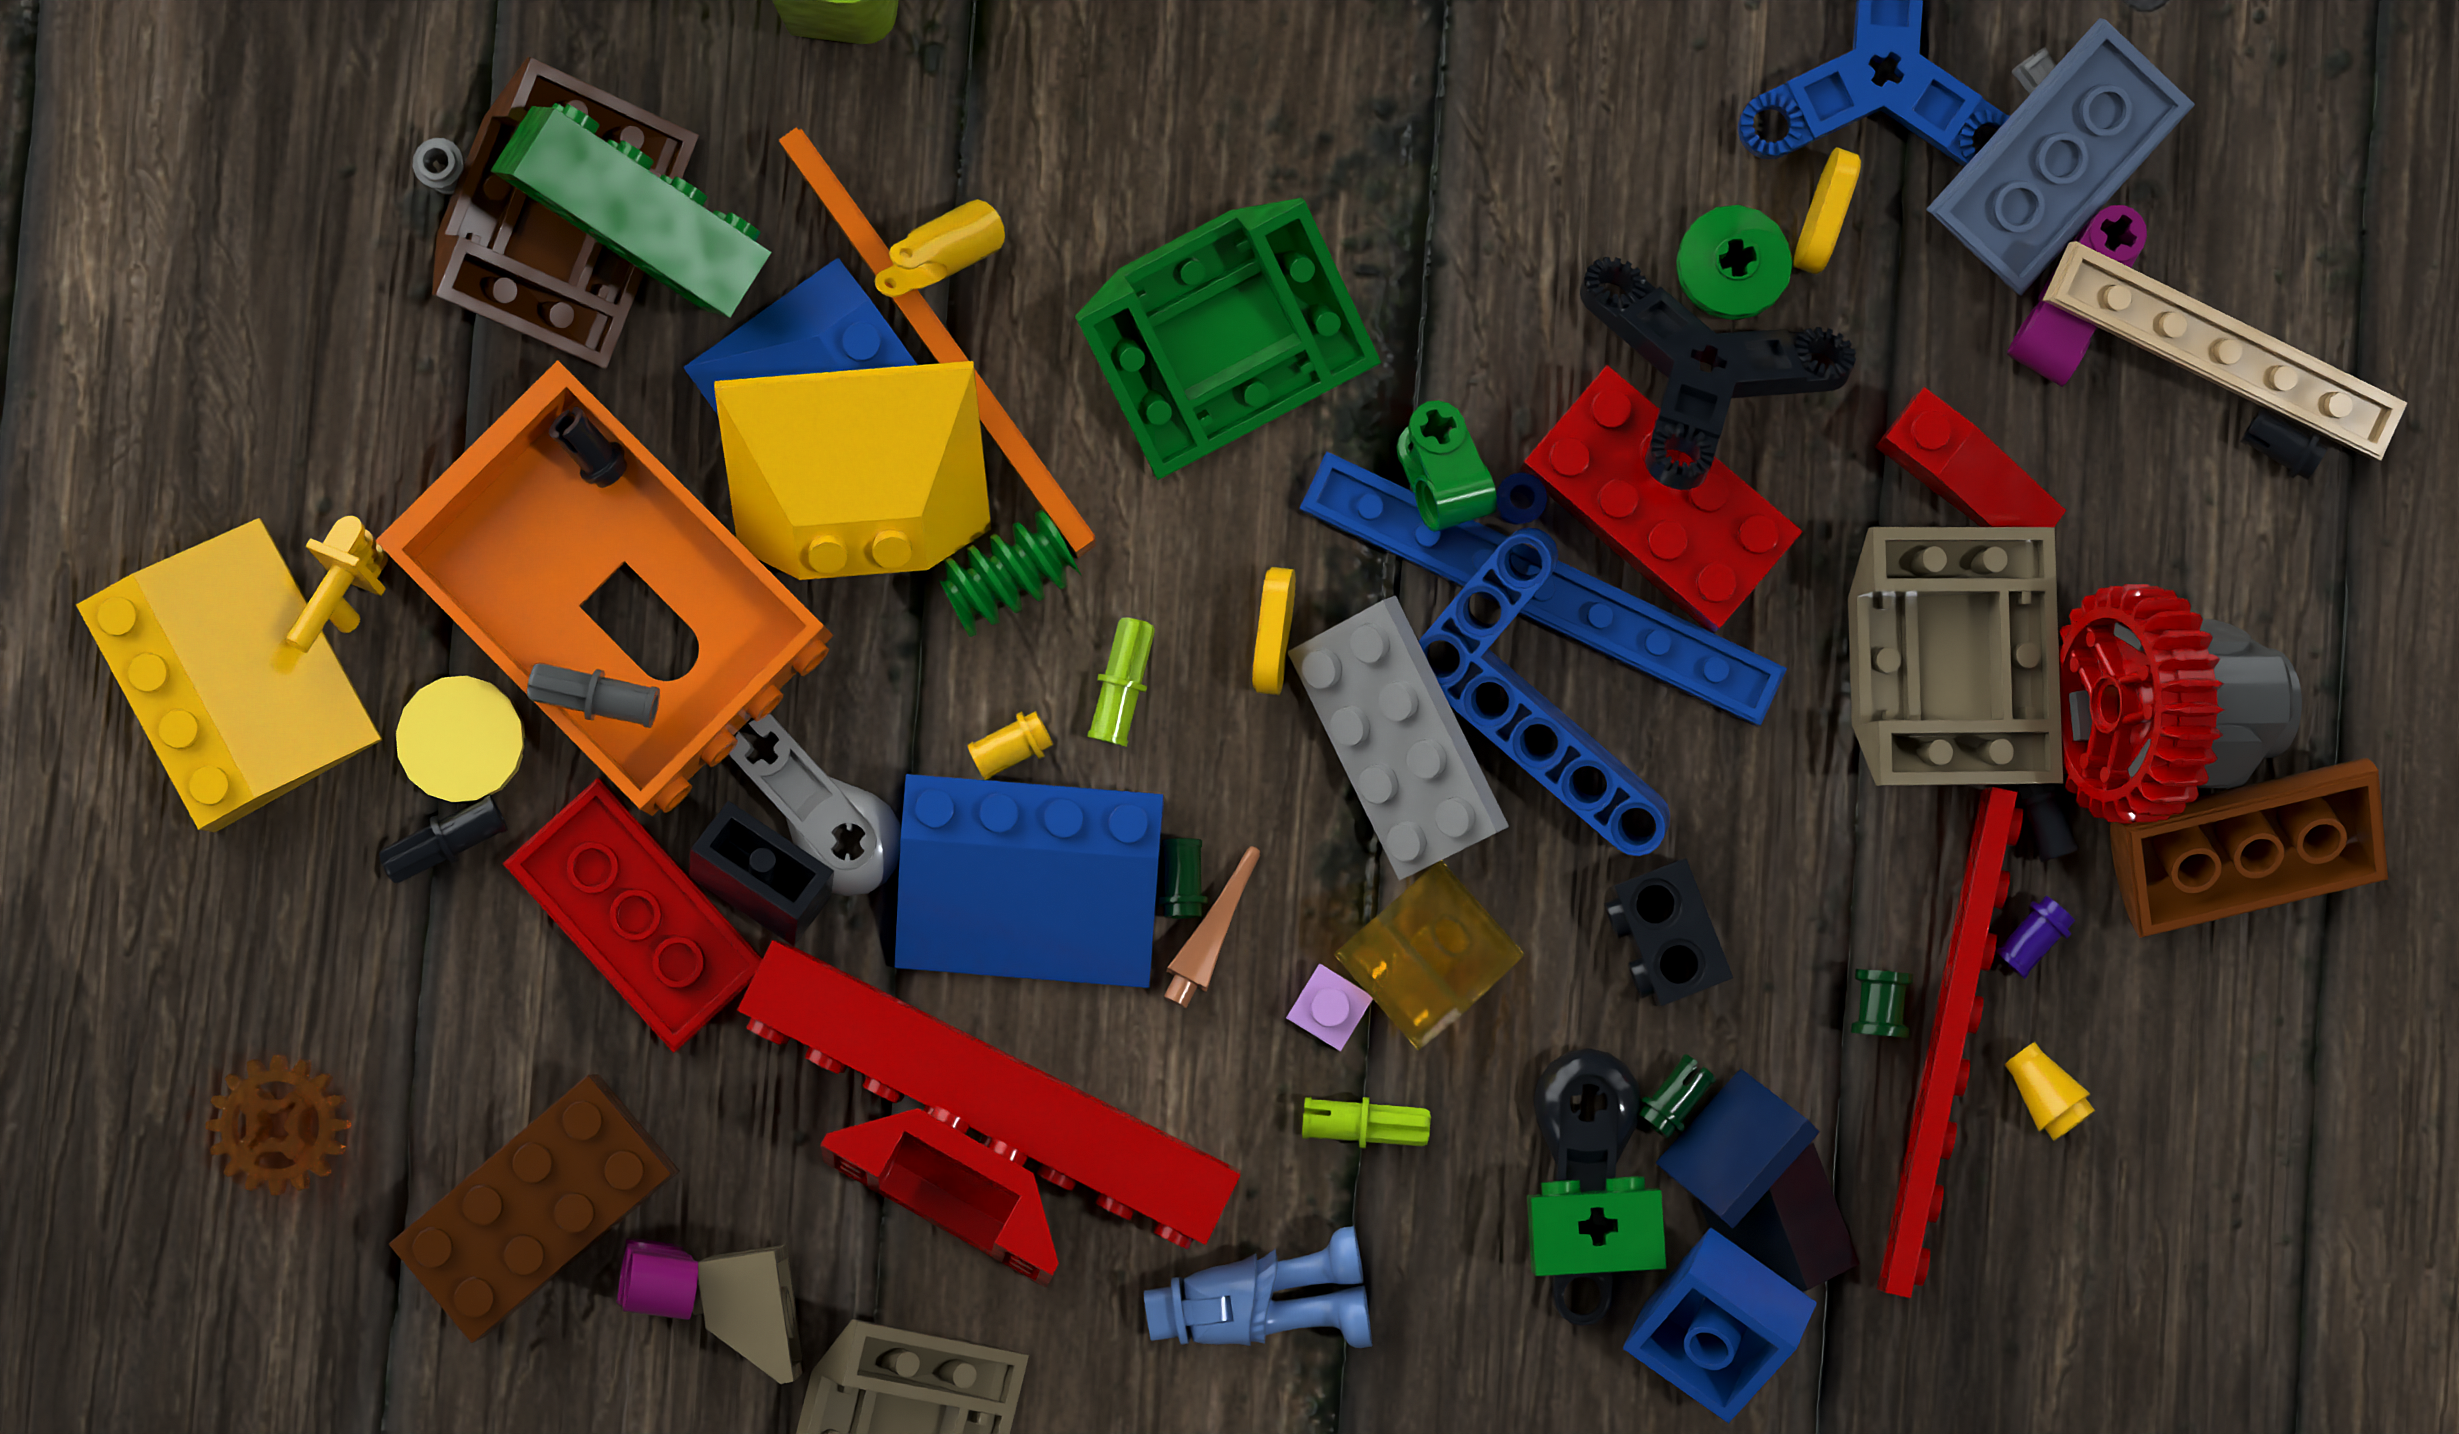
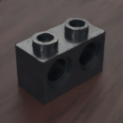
[1604,858,1733,1006]

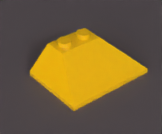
[714,361,991,580]

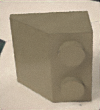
[692,1244,805,1384]

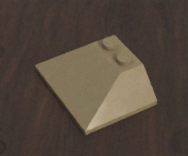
[1848,527,2063,786]
[796,1319,1029,1434]

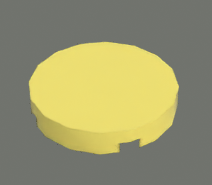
[396,675,525,803]

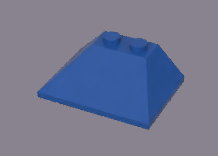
[683,257,986,463]

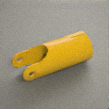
[874,199,1005,297]

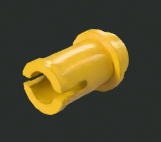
[967,711,1053,780]

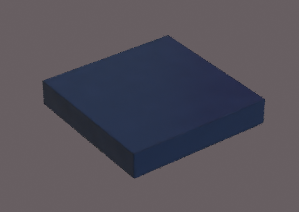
[1655,1068,1820,1229]

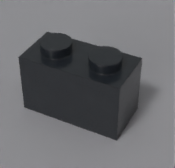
[689,800,834,946]

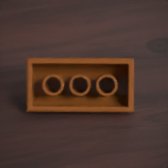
[2110,758,2388,938]

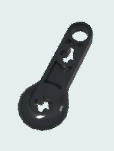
[1533,1048,1642,1326]

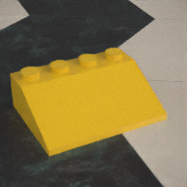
[76,518,383,832]

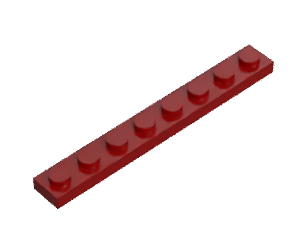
[1877,787,2023,1298]

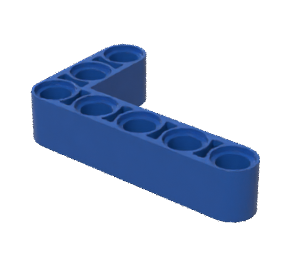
[1418,527,1671,856]

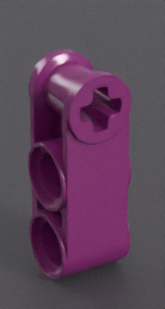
[2006,205,2147,387]
[616,1238,698,1320]

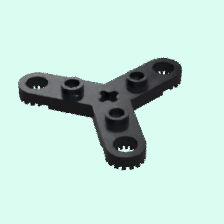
[1580,257,1856,490]

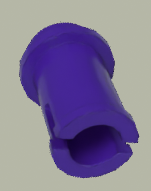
[1995,895,2075,979]

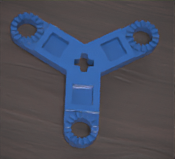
[1738,0,2010,167]

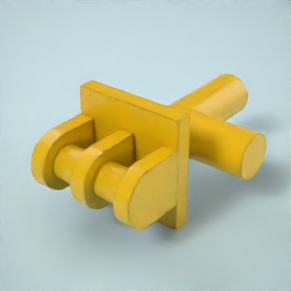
[285,516,388,653]

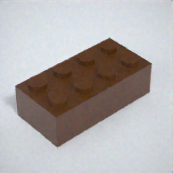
[389,1074,680,1343]

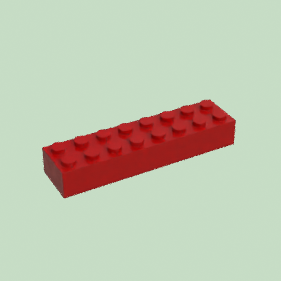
[737,940,1241,1250]

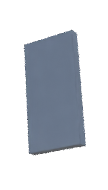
[1926,18,2195,296]

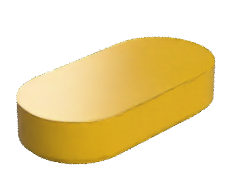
[1793,147,1861,275]
[1252,567,1296,695]

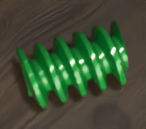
[938,510,1082,637]

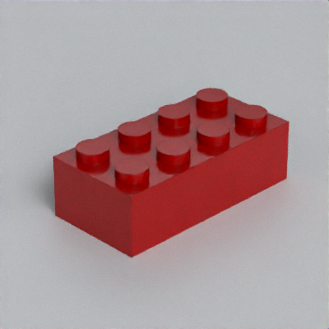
[1519,365,1803,633]

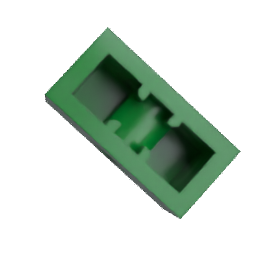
[1527,1176,1666,1276]

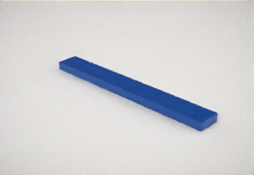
[1299,451,1787,727]

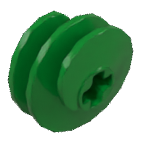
[1676,205,1793,321]

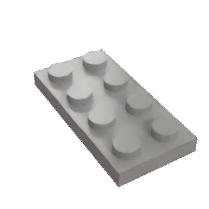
[1288,595,1509,881]

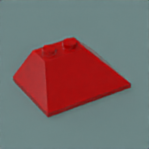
[820,1106,1059,1288]

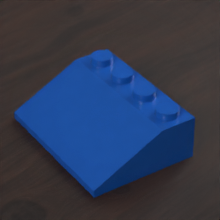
[895,774,1164,988]

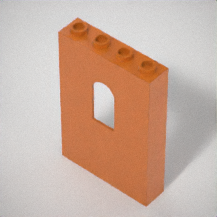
[375,360,834,816]

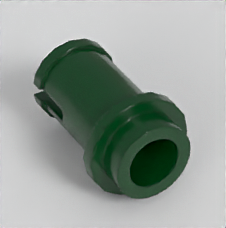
[1158,838,1208,919]
[1638,1054,1717,1139]

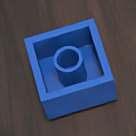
[1623,1227,1817,1424]

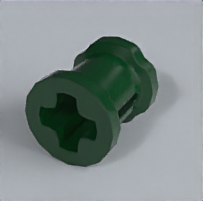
[1851,969,1914,1038]

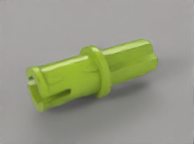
[1087,617,1155,747]
[1302,1097,1431,1149]

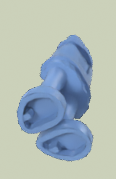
[1144,1226,1372,1348]

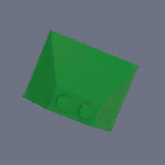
[1075,198,1382,480]

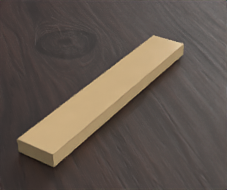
[2043,241,2407,461]

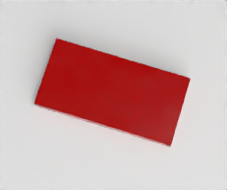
[503,778,763,1053]

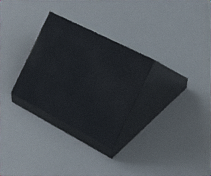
[1698,1143,1860,1292]

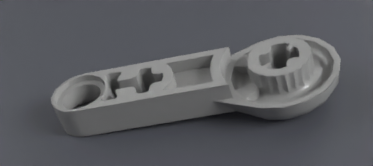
[729,713,901,896]

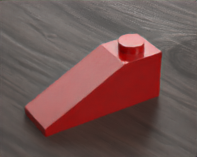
[1875,387,2067,527]

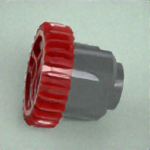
[2059,584,2302,824]

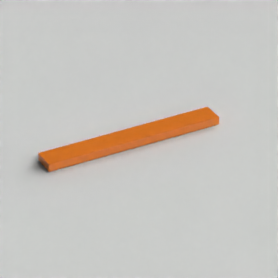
[779,127,1096,558]

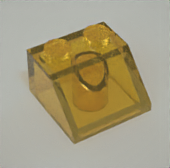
[1334,860,1525,1051]

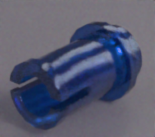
[1496,472,1547,525]

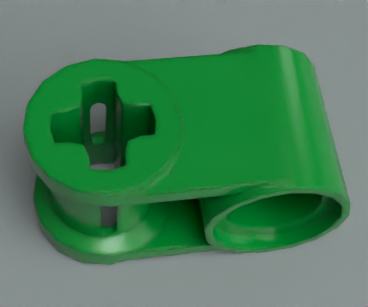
[1396,400,1497,532]

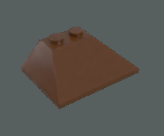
[432,57,699,369]

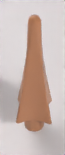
[1164,846,1260,1009]

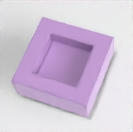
[1286,963,1374,1051]

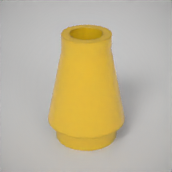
[2004,1042,2095,1141]

